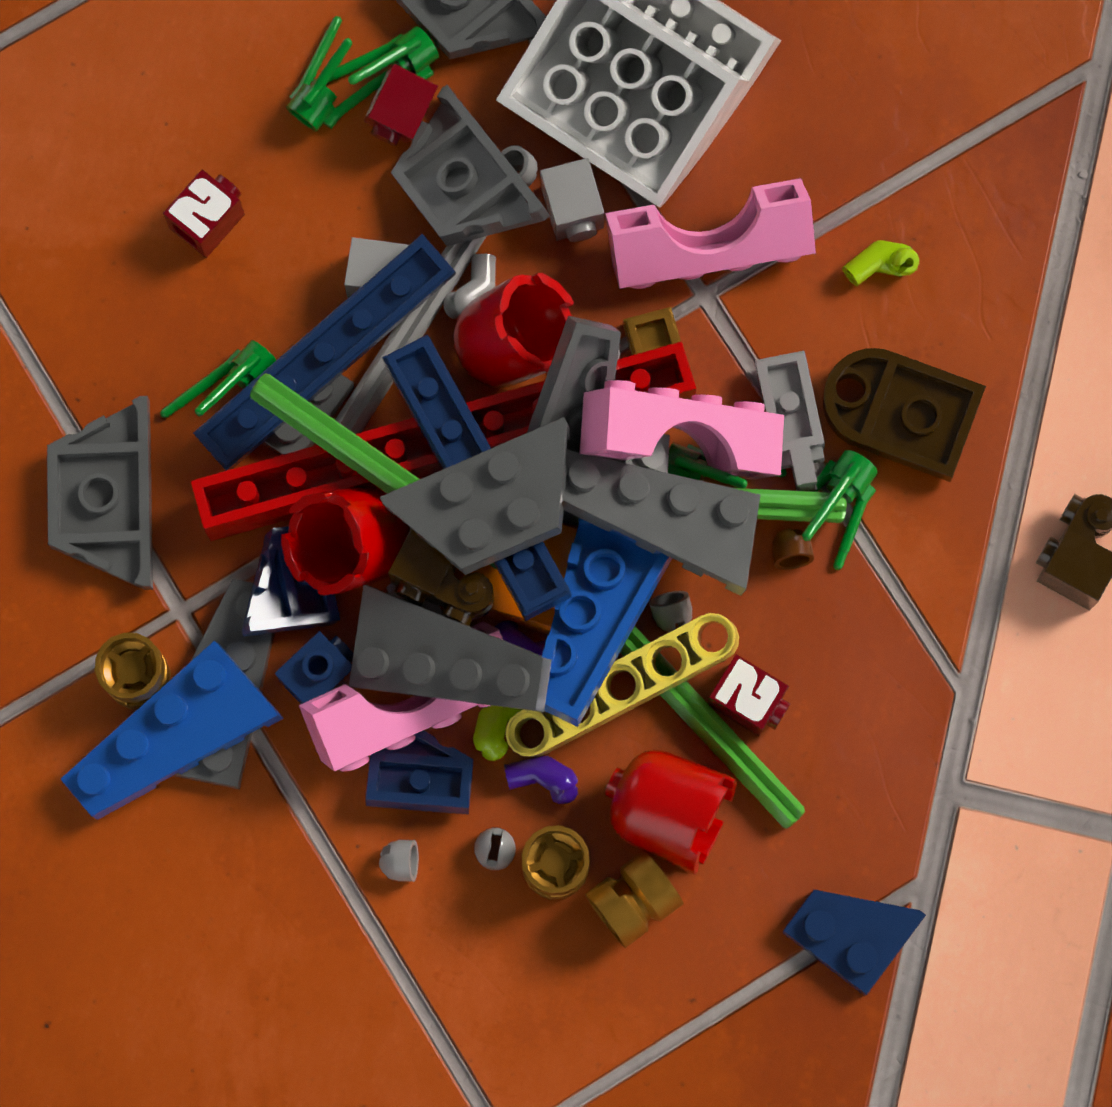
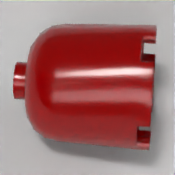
[453,273,574,388]
[281,486,410,596]
[605,749,737,875]

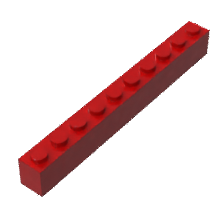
[191,341,697,542]

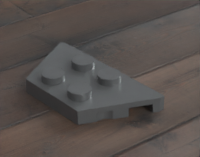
[395,0,546,59]
[391,85,550,246]
[47,396,153,590]
[380,417,570,575]

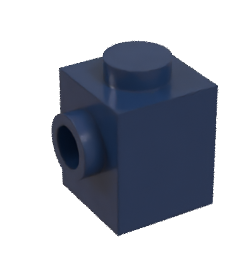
[274,631,354,704]

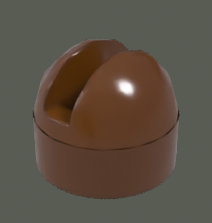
[772,528,814,570]

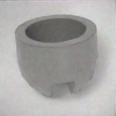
[501,146,538,186]
[649,591,692,632]
[474,827,516,870]
[379,840,419,882]

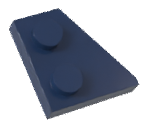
[242,526,340,637]
[366,730,473,815]
[782,890,926,996]

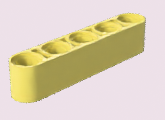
[506,613,739,757]

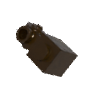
[1036,493,1112,611]
[388,529,495,626]

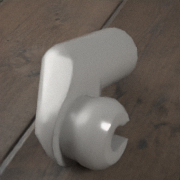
[443,254,496,319]

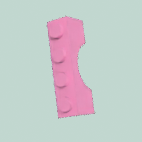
[605,178,816,289]
[580,380,784,479]
[299,621,503,772]

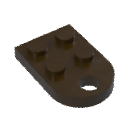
[823,348,986,482]

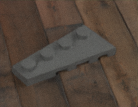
[527,316,621,526]
[562,450,760,596]
[173,579,275,789]
[349,584,552,712]

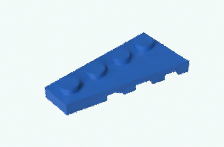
[542,518,672,727]
[61,641,284,819]

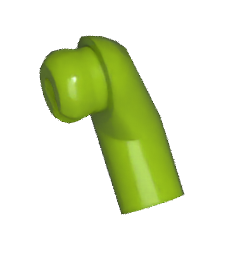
[842,240,919,286]
[473,706,522,761]

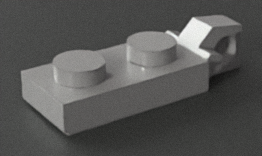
[755,351,825,492]

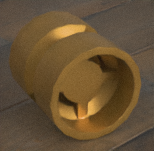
[95,632,171,709]
[522,825,589,900]
[585,850,684,948]

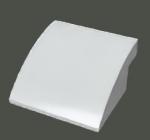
[496,0,781,207]

